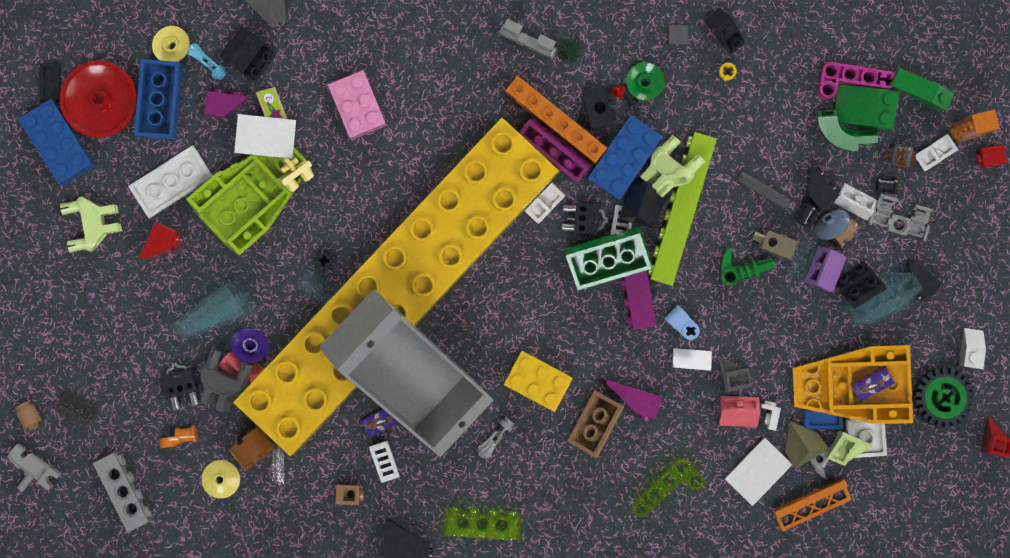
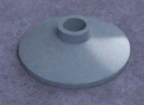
[813,209,850,240]

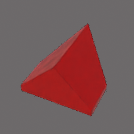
[980,416,1010,458]

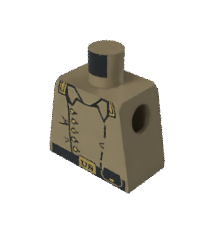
[752,230,797,263]

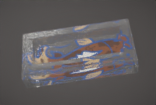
[272,445,284,485]

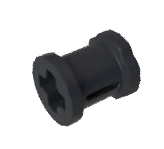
[875,177,898,194]
[794,203,818,228]

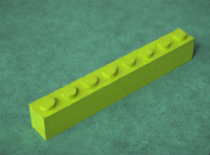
[647,132,717,286]

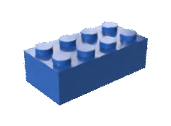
[134,59,184,141]
[18,99,96,186]
[587,115,663,201]

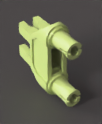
[640,135,705,197]
[60,196,122,253]

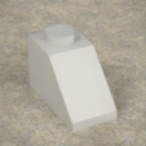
[958,328,986,369]

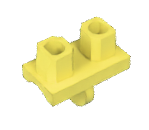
[277,158,314,192]

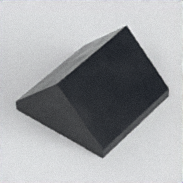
[619,182,666,229]

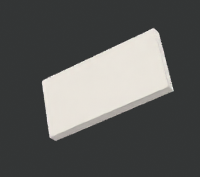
[128,145,213,219]

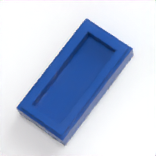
[803,410,843,429]

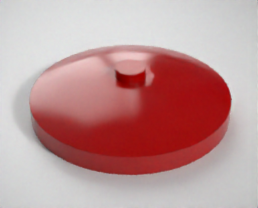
[60,61,138,138]

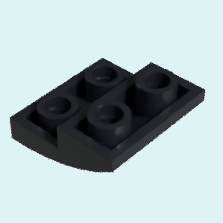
[835,262,887,309]

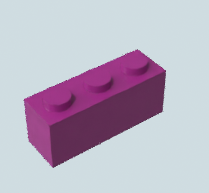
[620,270,656,330]

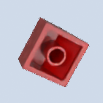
[139,222,184,260]

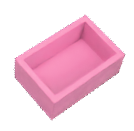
[328,70,387,140]

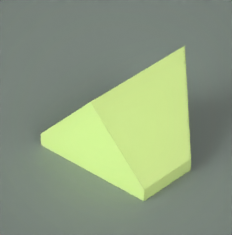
[827,431,873,466]

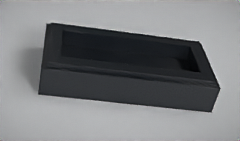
[40,63,61,102]

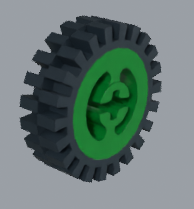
[912,368,976,428]

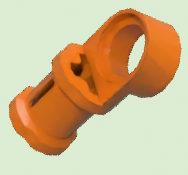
[159,425,198,448]

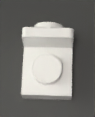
[760,401,781,431]

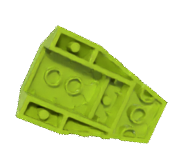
[186,148,311,256]

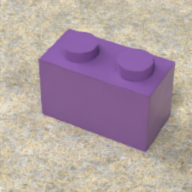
[804,246,847,293]

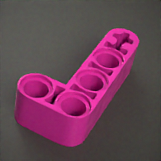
[817,62,895,100]

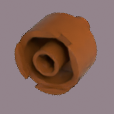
[229,427,276,471]

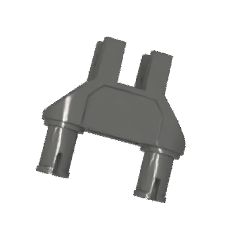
[200,347,254,413]

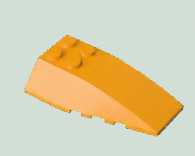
[793,345,913,424]

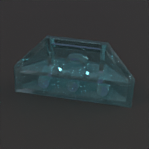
[844,271,923,325]

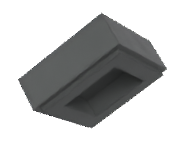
[669,25,688,45]

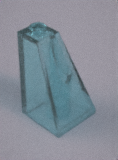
[173,279,260,339]

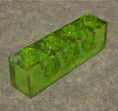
[443,507,522,541]

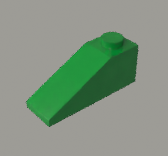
[890,68,954,111]

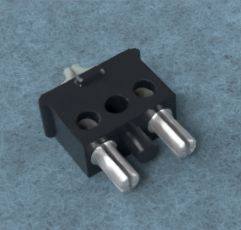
[561,202,608,237]
[159,363,199,410]

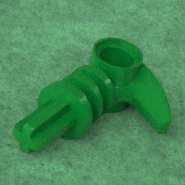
[720,248,775,286]

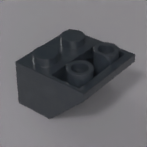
[219,26,277,83]

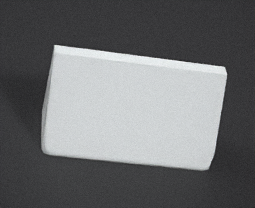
[834,183,878,220]
[672,348,712,371]

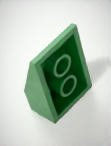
[834,85,900,132]

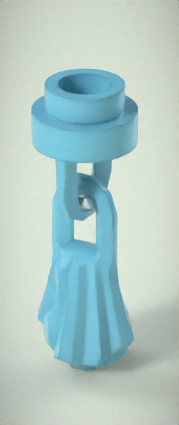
[187,43,227,80]

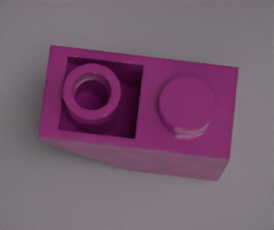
[204,89,248,119]

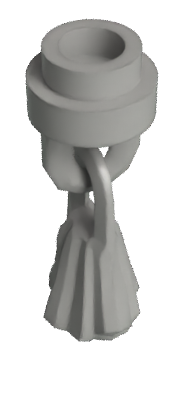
[478,417,514,458]

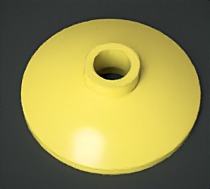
[152,26,190,62]
[202,460,240,499]

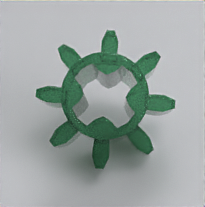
[558,38,581,64]

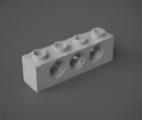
[93,452,152,533]

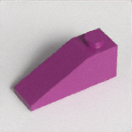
[605,379,662,422]

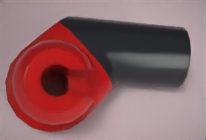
[611,85,638,107]

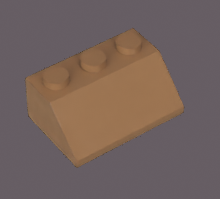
[567,390,624,458]

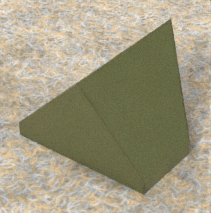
[785,421,829,469]

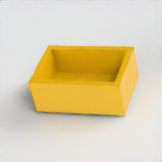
[504,351,573,412]

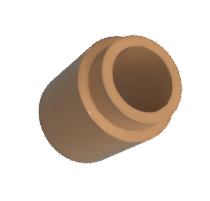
[15,401,42,431]

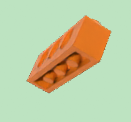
[950,109,1000,143]

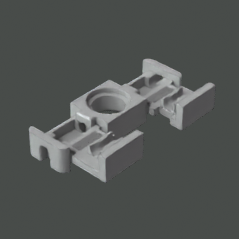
[499,19,557,60]
[868,194,933,241]

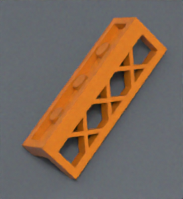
[772,478,852,532]

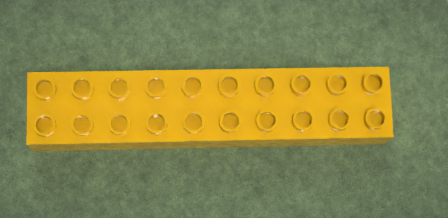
[233,118,559,456]

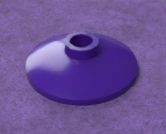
[231,328,269,363]

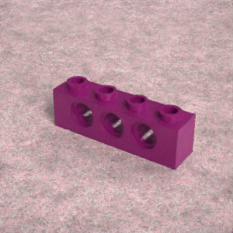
[519,117,593,183]

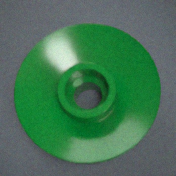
[626,62,664,101]

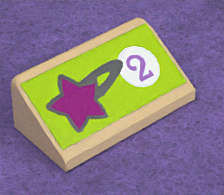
[256,87,287,119]

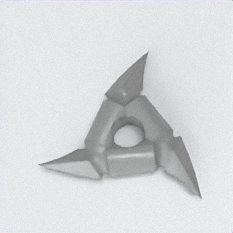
[810,443,833,480]

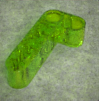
[631,458,705,517]

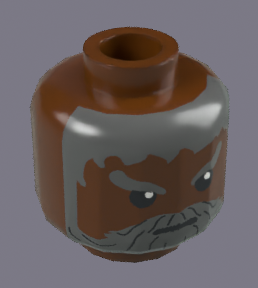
[887,143,917,169]

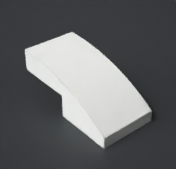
[916,134,959,171]
[525,182,566,224]

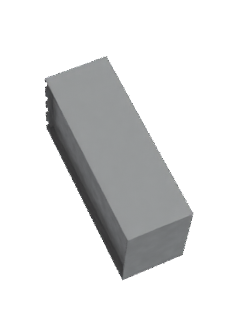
[319,289,493,457]

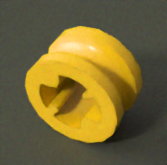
[719,63,737,81]

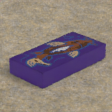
[851,366,895,402]
[361,409,399,438]

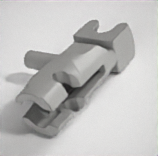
[7,444,62,492]

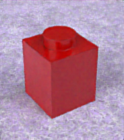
[975,145,1007,169]

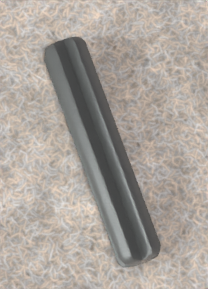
[738,172,790,208]

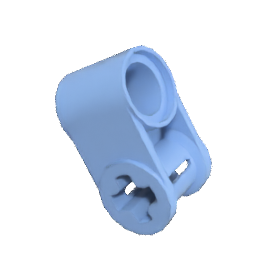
[664,305,700,340]

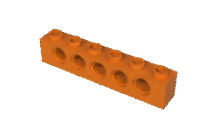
[505,76,607,165]

